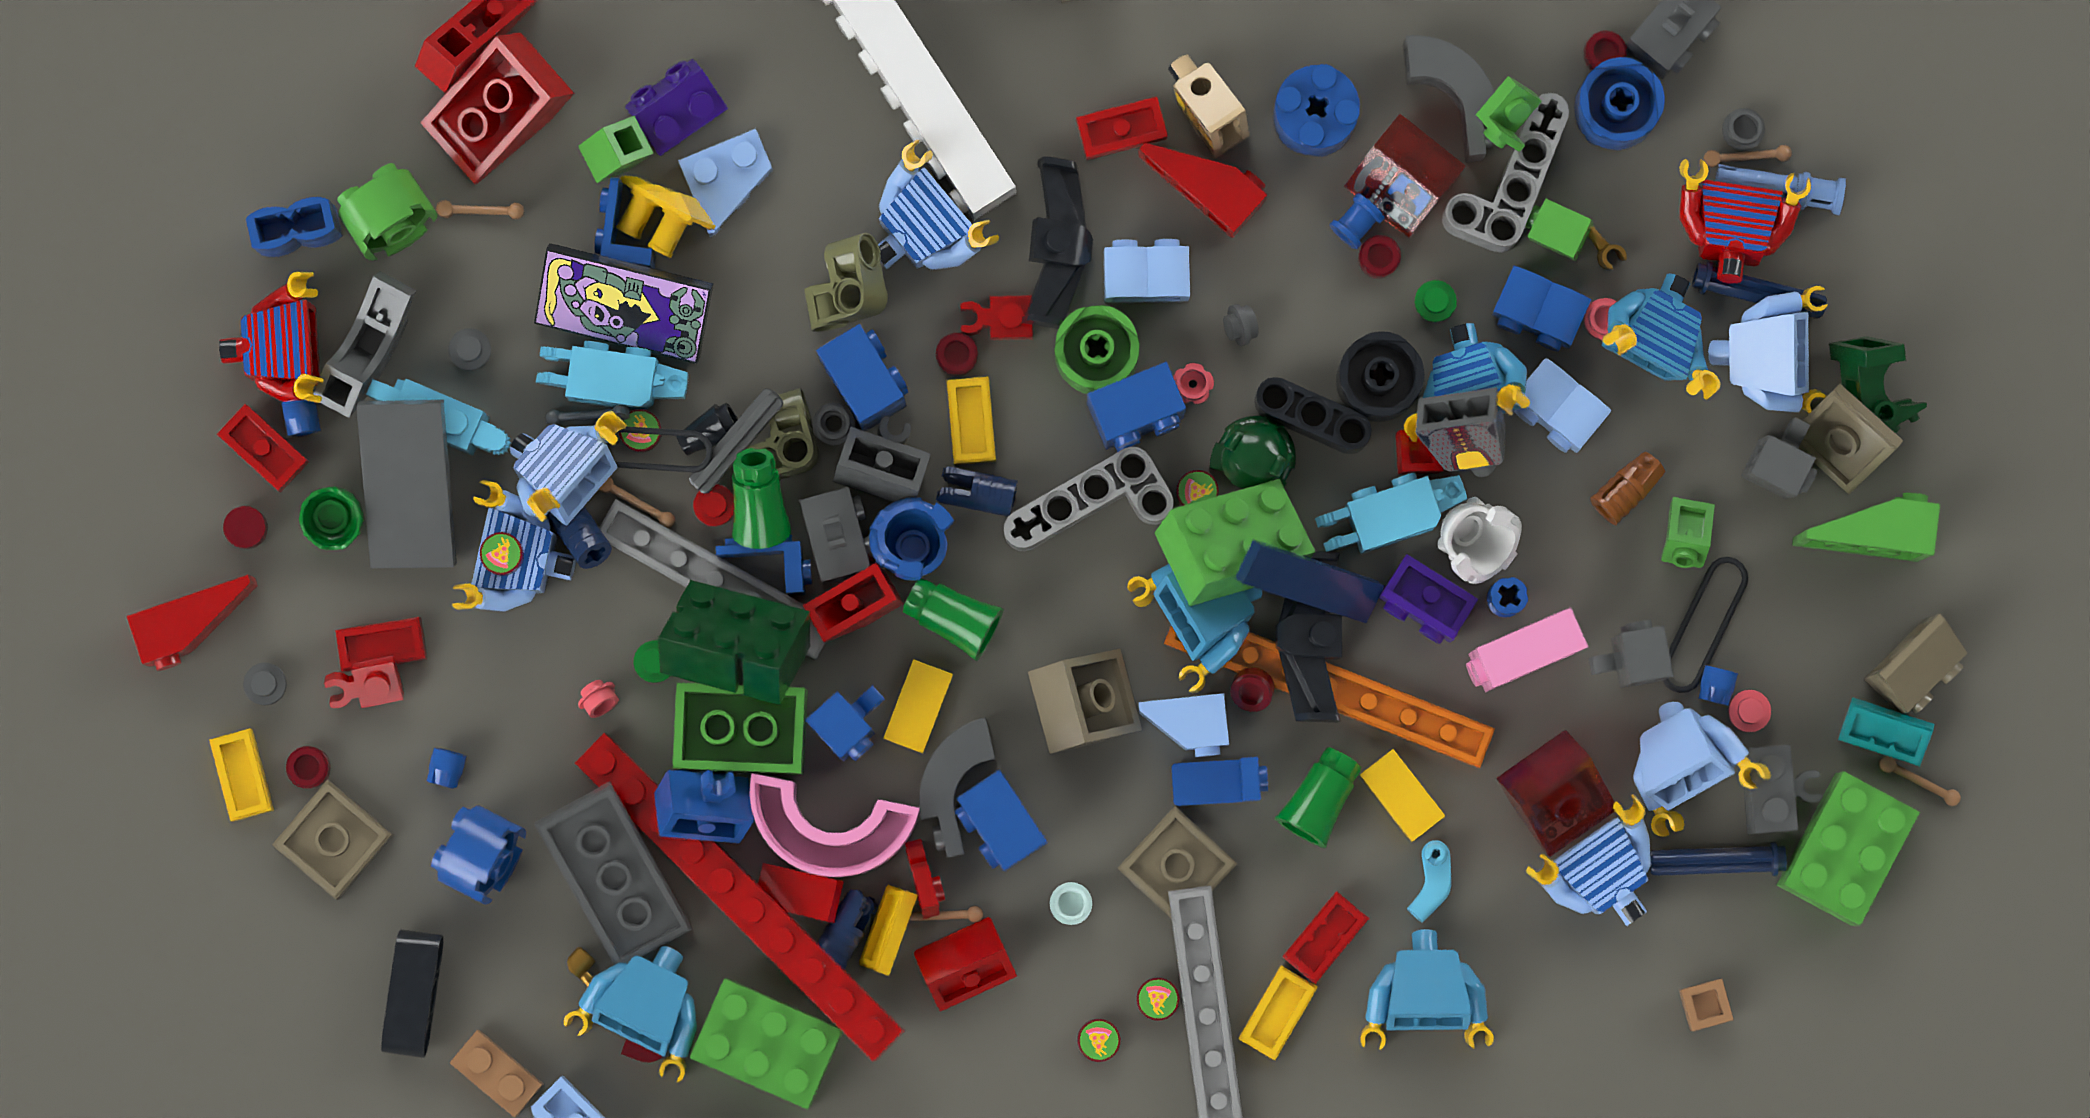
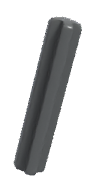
[689,388,784,494]

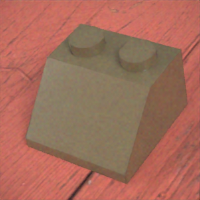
[1864,614,1967,714]
[1028,649,1142,754]

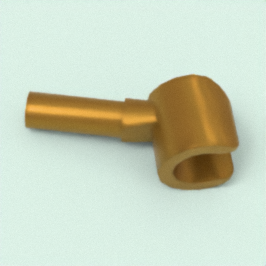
[1589,226,1627,270]
[567,947,596,987]

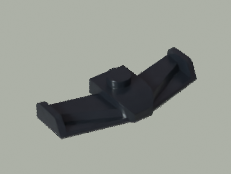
[1022,156,1093,329]
[1275,551,1342,723]

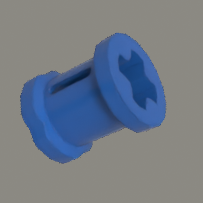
[1329,193,1385,250]
[1486,577,1528,618]

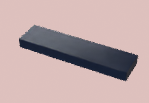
[1235,540,1384,623]

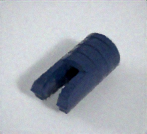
[936,466,1018,517]
[546,506,612,569]
[817,889,879,970]

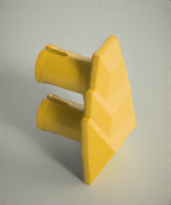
[616,175,715,258]

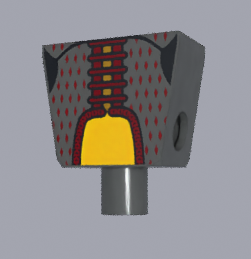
[1416,387,1506,477]

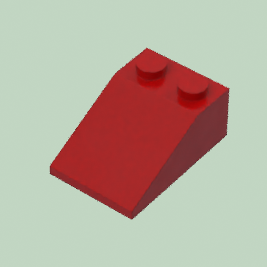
[420,32,575,184]

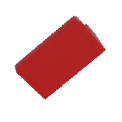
[914,917,1017,1012]

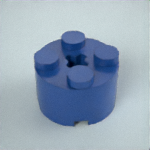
[1574,57,1665,150]
[1273,64,1360,157]
[431,805,526,905]

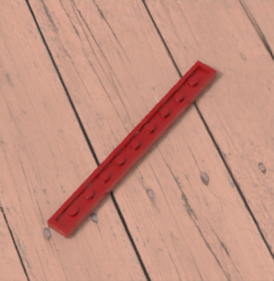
[575,733,905,1062]

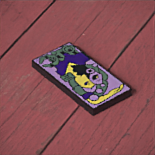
[534,243,714,364]

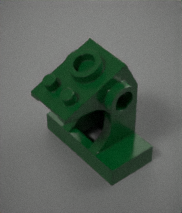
[1829,336,1927,433]

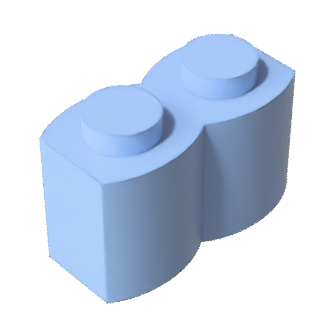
[1103,239,1190,303]
[1514,358,1612,453]

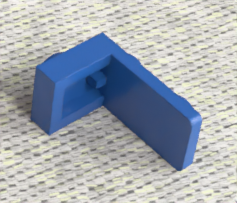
[594,177,656,269]
[715,535,812,596]
[1171,757,1268,806]

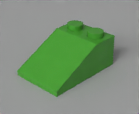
[1792,493,1940,562]

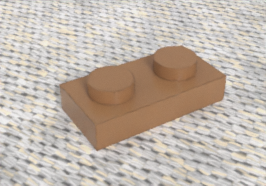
[450,1030,544,1118]

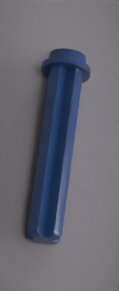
[1692,261,1827,319]
[1649,842,1787,876]

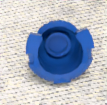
[869,497,954,580]

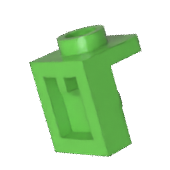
[1476,76,1542,152]
[1661,497,1715,568]

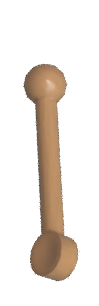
[1703,145,1792,168]
[436,200,524,219]
[599,477,675,528]
[1878,756,1961,806]
[908,906,983,924]

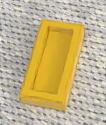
[947,377,996,465]
[883,659,953,754]
[209,728,274,822]
[1359,749,1445,842]
[859,885,918,976]
[1238,965,1318,1061]

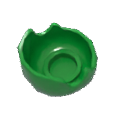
[299,486,365,550]

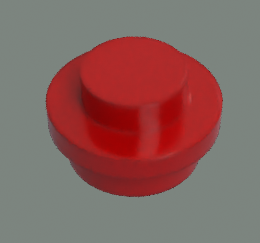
[693,484,734,527]

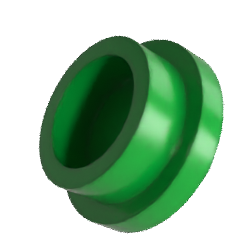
[1414,280,1457,322]
[633,640,670,683]

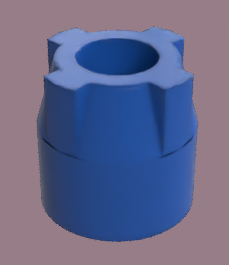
[281,400,321,437]
[1698,665,1738,706]
[427,747,467,789]

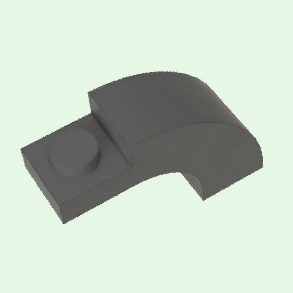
[1403,35,1494,162]
[314,271,417,418]
[919,717,995,858]

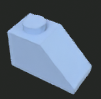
[1138,693,1229,757]

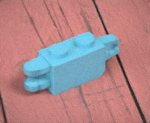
[536,341,689,410]
[366,379,512,456]
[1315,472,1467,554]

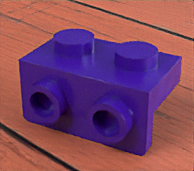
[625,59,728,156]
[1379,554,1478,644]

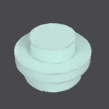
[1050,882,1092,925]

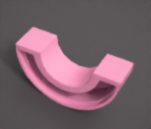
[750,774,920,877]

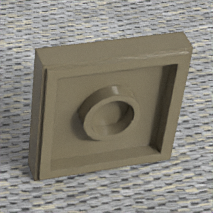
[1798,383,1903,494]
[272,780,393,900]
[1117,806,1237,918]

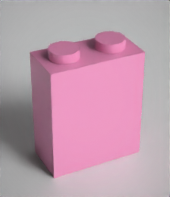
[1466,608,1588,693]

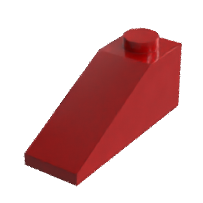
[415,0,537,94]
[1138,143,1267,239]
[126,575,258,671]

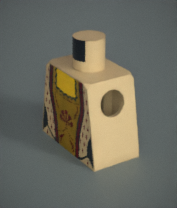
[1168,55,1250,159]

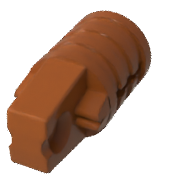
[1590,452,1666,525]

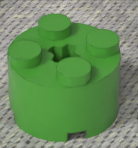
[337,163,438,260]
[1055,305,1139,394]

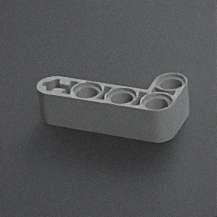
[1442,93,1569,253]
[1004,447,1173,551]

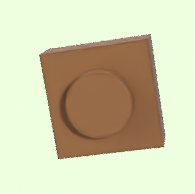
[1679,979,1734,1031]

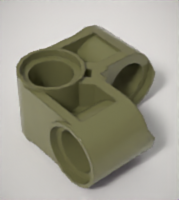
[804,232,888,332]
[746,388,819,480]

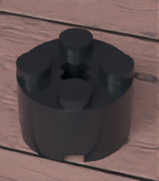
[1336,332,1424,422]

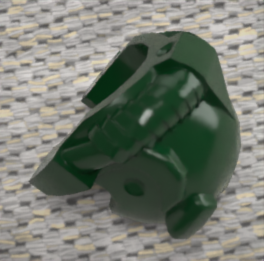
[1210,415,1296,489]

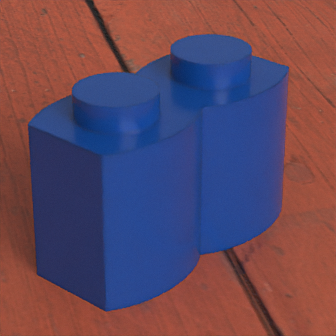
[246,197,343,257]
[1492,266,1591,352]

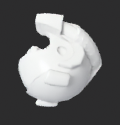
[1438,497,1522,584]

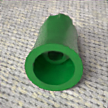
[732,448,791,549]
[902,578,1004,661]
[1274,747,1362,848]

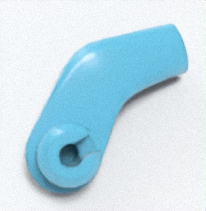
[1407,840,1451,923]

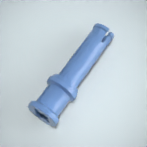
[1715,164,1846,215]

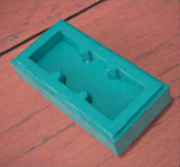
[1838,697,1934,766]

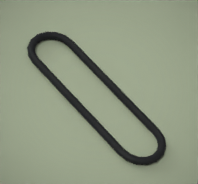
[588,425,713,473]
[1663,557,1748,693]

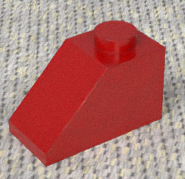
[803,563,904,643]

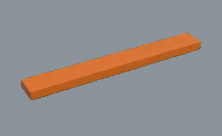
[1164,626,1495,768]

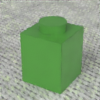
[578,116,653,183]
[1525,199,1594,262]

